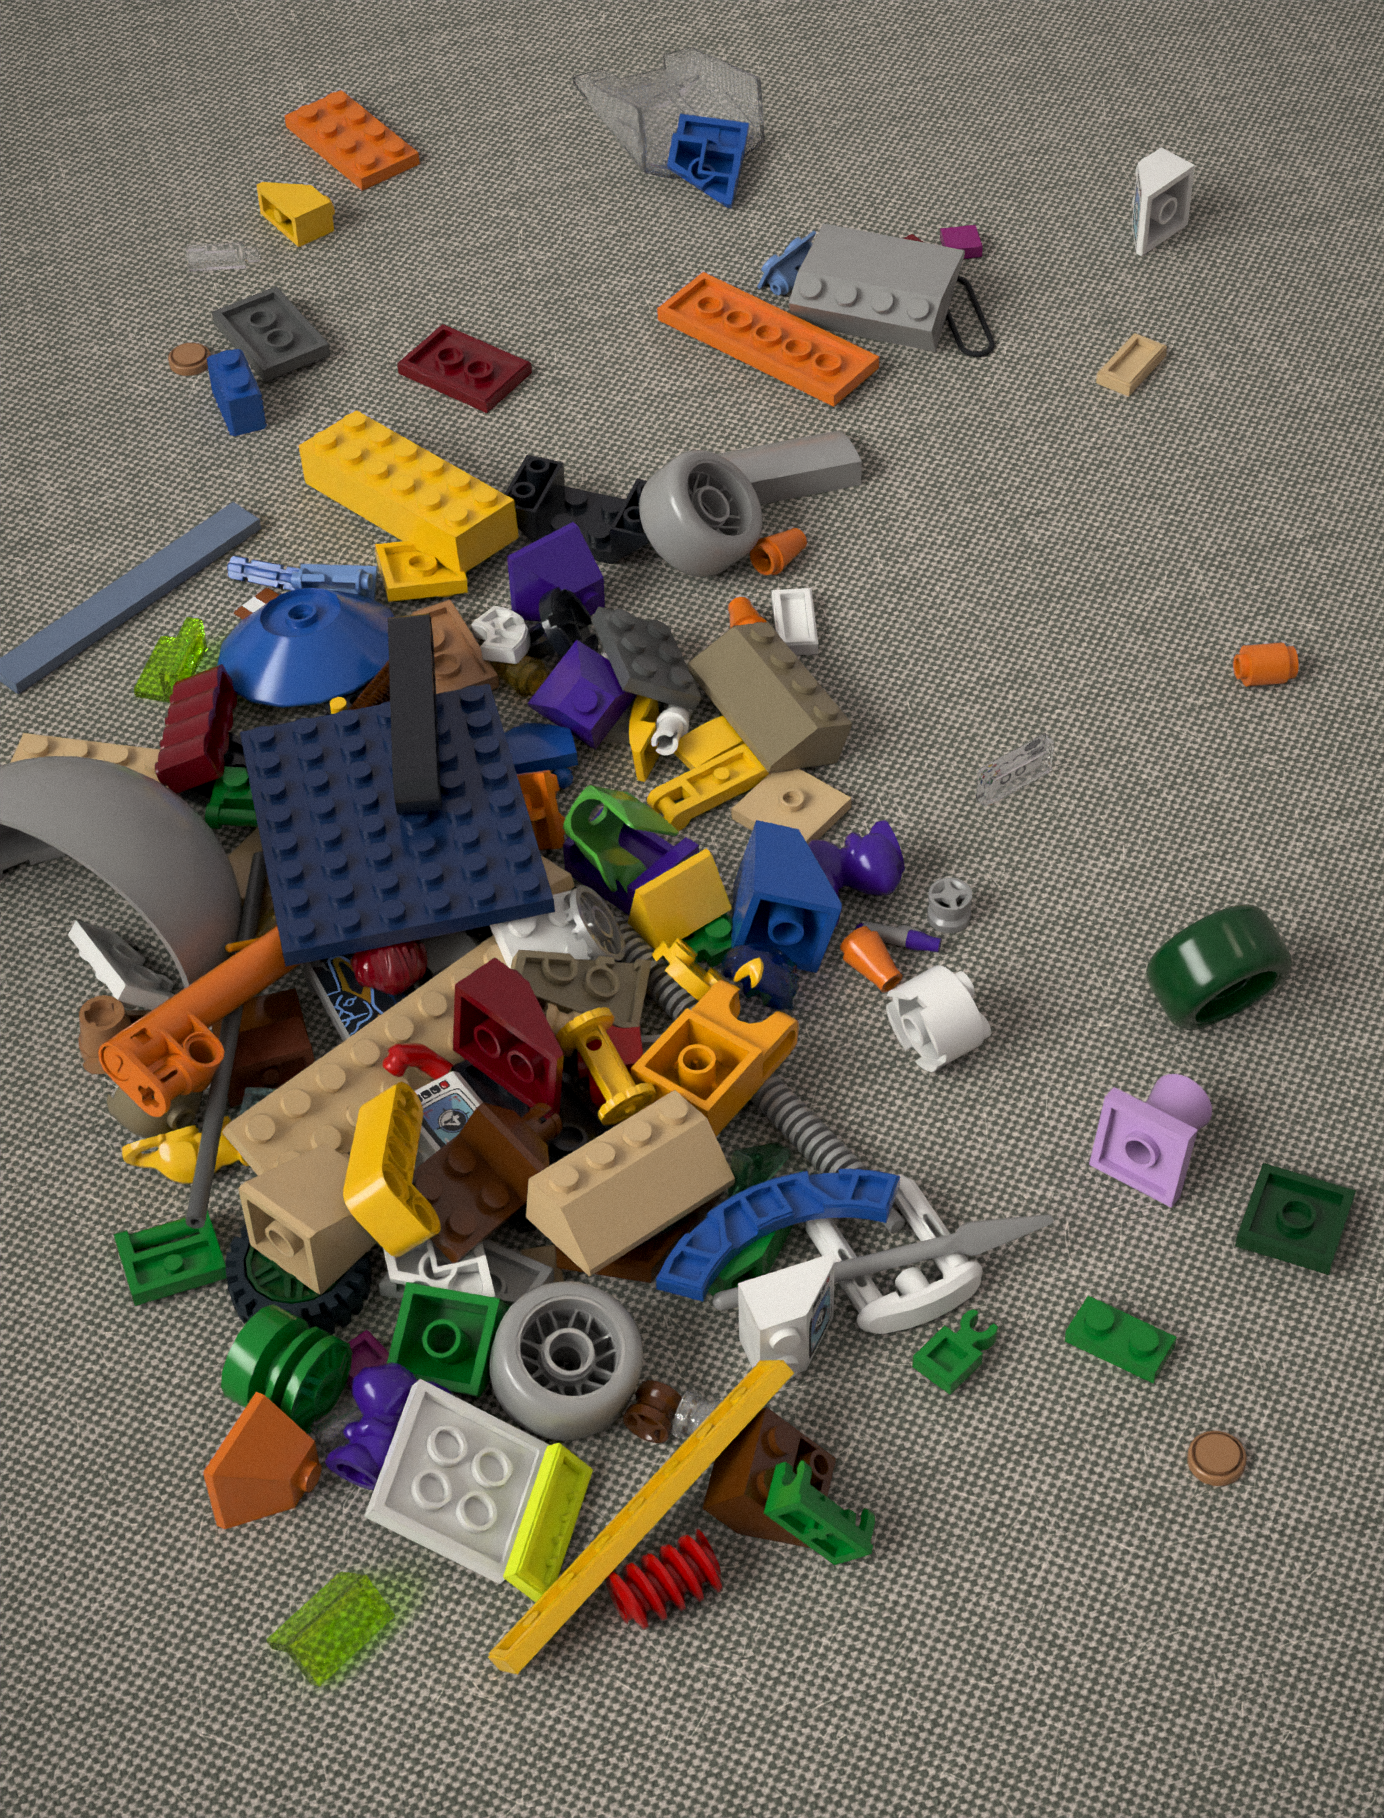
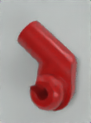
[382,1043,453,1080]

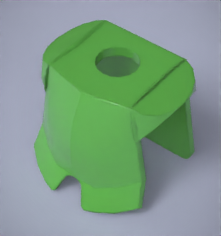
[563,785,679,893]

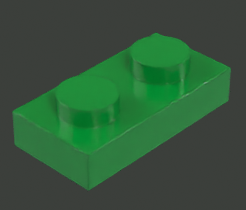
[1065,1295,1177,1383]

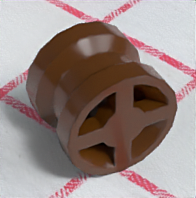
[623,1380,684,1443]

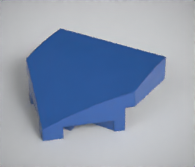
[505,723,579,774]

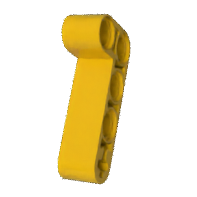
[343,1081,441,1258]

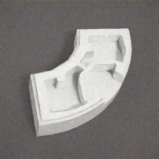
[471,606,531,664]

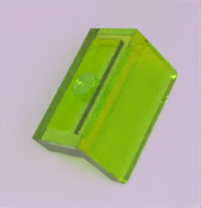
[134,617,208,703]
[266,1571,396,1687]

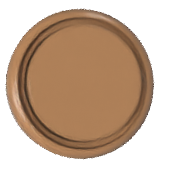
[168,343,211,376]
[1187,1430,1247,1486]

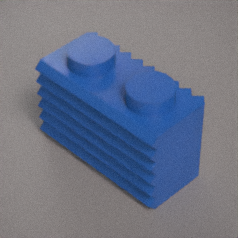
[207,349,267,436]

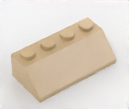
[526,1090,735,1277]

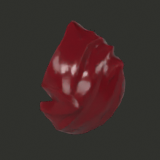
[350,940,428,996]

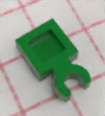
[681,912,734,968]
[912,1309,998,1395]

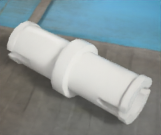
[651,704,693,755]

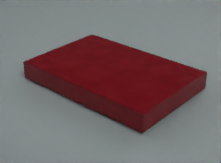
[397,324,532,413]

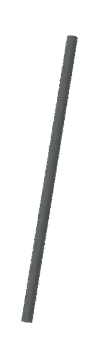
[186,851,267,1229]

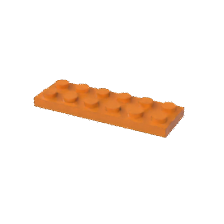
[657,272,879,407]

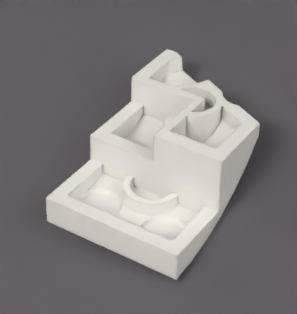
[383,1239,496,1298]

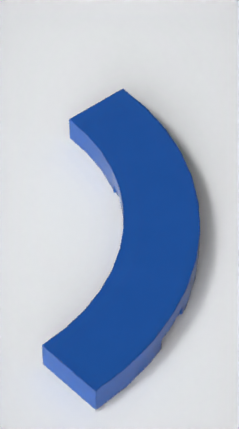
[656,1168,900,1302]

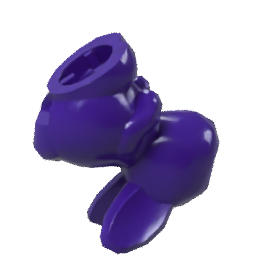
[807,820,905,927]
[325,1362,454,1491]

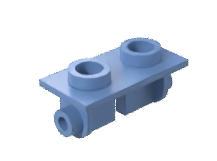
[757,231,816,295]
[291,564,378,600]

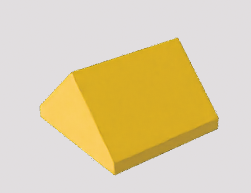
[628,848,732,949]

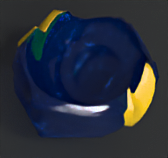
[721,943,800,1011]

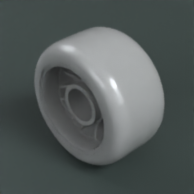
[639,450,763,577]
[489,1281,643,1441]

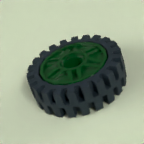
[225,1224,372,1335]

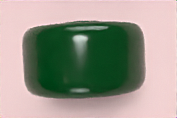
[1146,904,1292,1031]

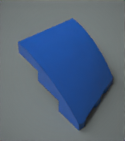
[667,114,749,209]

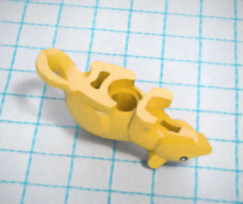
[122,1116,249,1184]

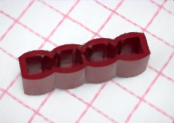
[155,664,237,794]

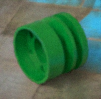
[221,1304,352,1434]

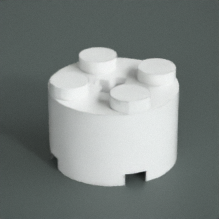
[886,965,991,1072]

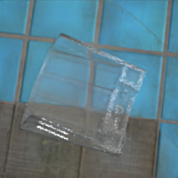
[572,47,765,179]

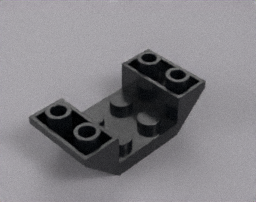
[505,455,649,564]

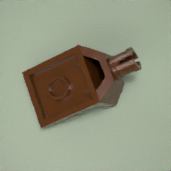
[412,1102,563,1263]

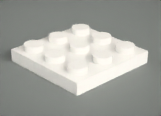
[364,1379,549,1584]

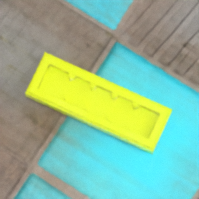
[503,1443,593,1603]

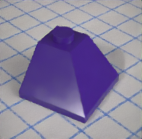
[507,522,605,622]
[527,640,637,750]

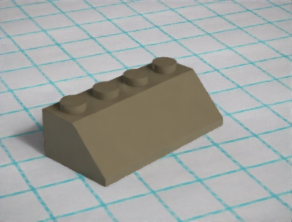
[687,622,852,772]

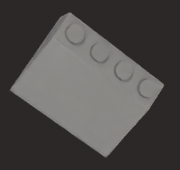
[788,223,965,352]

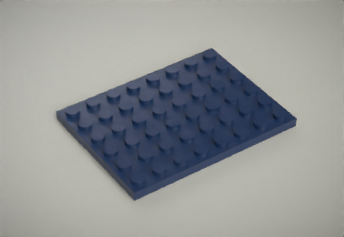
[240,684,555,967]

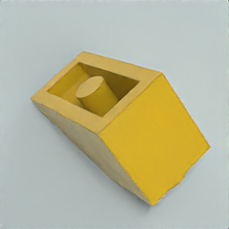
[256,182,335,247]

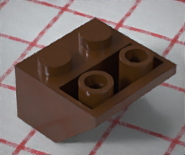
[702,1407,836,1548]

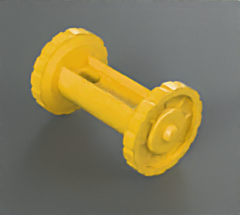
[555,1007,657,1125]

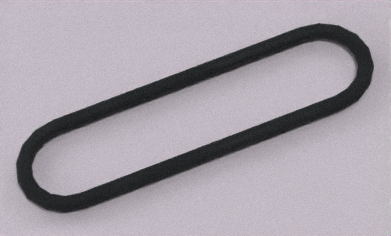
[946,276,995,357]

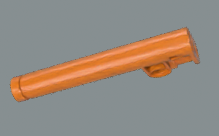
[98,926,302,1117]

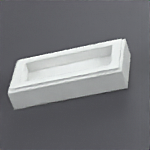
[771,588,818,655]

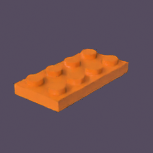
[284,90,420,191]

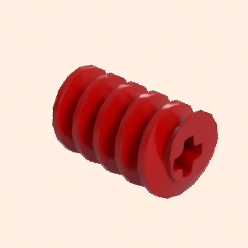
[605,1528,723,1630]

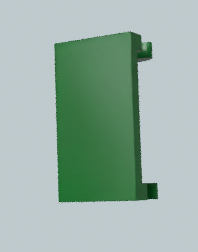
[763,1460,875,1565]

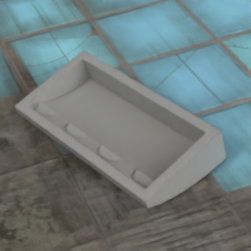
[718,430,862,505]

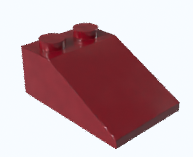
[453,957,564,1120]

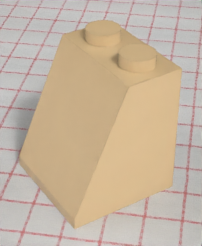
[238,1144,377,1295]

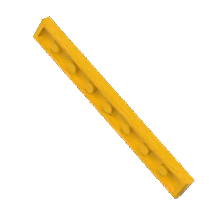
[488,1360,794,1675]

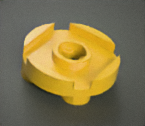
[652,937,729,1001]

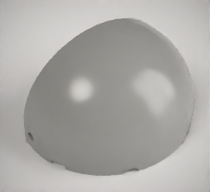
[0,756,242,988]

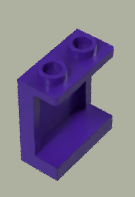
[563,807,699,915]

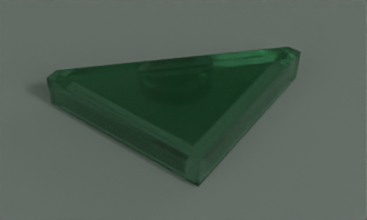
[727,1142,792,1199]

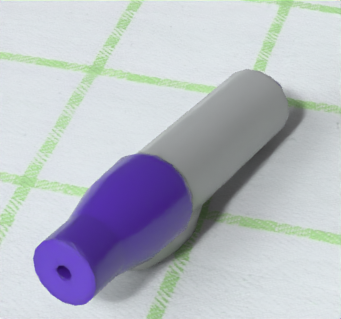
[855,921,942,953]

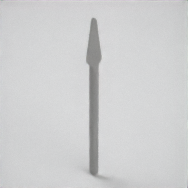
[712,1214,1054,1311]

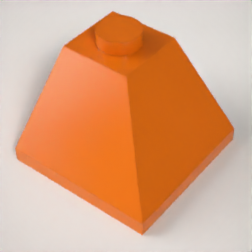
[203,1392,322,1529]

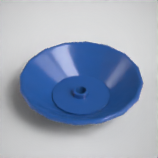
[217,588,394,708]

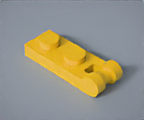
[647,743,769,831]

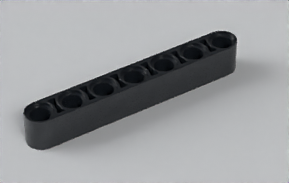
[388,613,442,815]

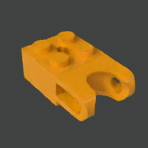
[631,980,799,1137]

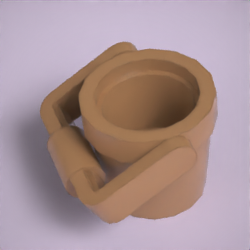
[78,995,149,1074]

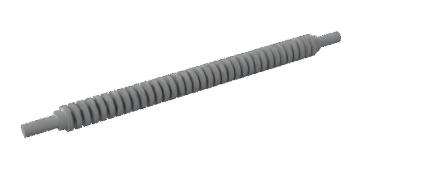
[585,897,905,1234]

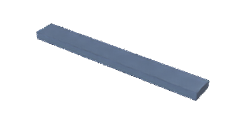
[0,502,261,694]

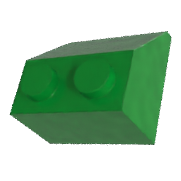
[387,1282,509,1398]

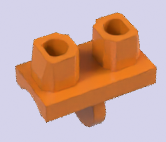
[517,770,566,850]

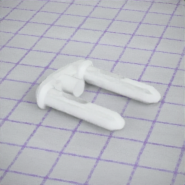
[805,1174,983,1334]

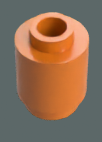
[1233,642,1299,687]

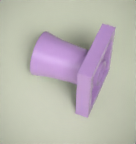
[1089,1074,1212,1208]

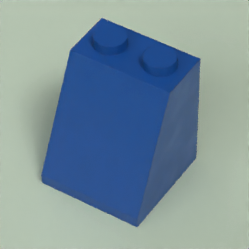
[731,820,842,973]

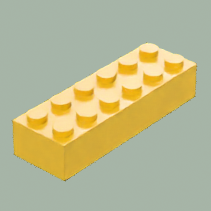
[298,410,519,573]

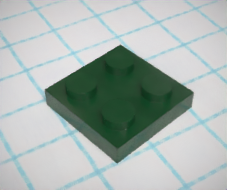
[1235,1163,1356,1275]

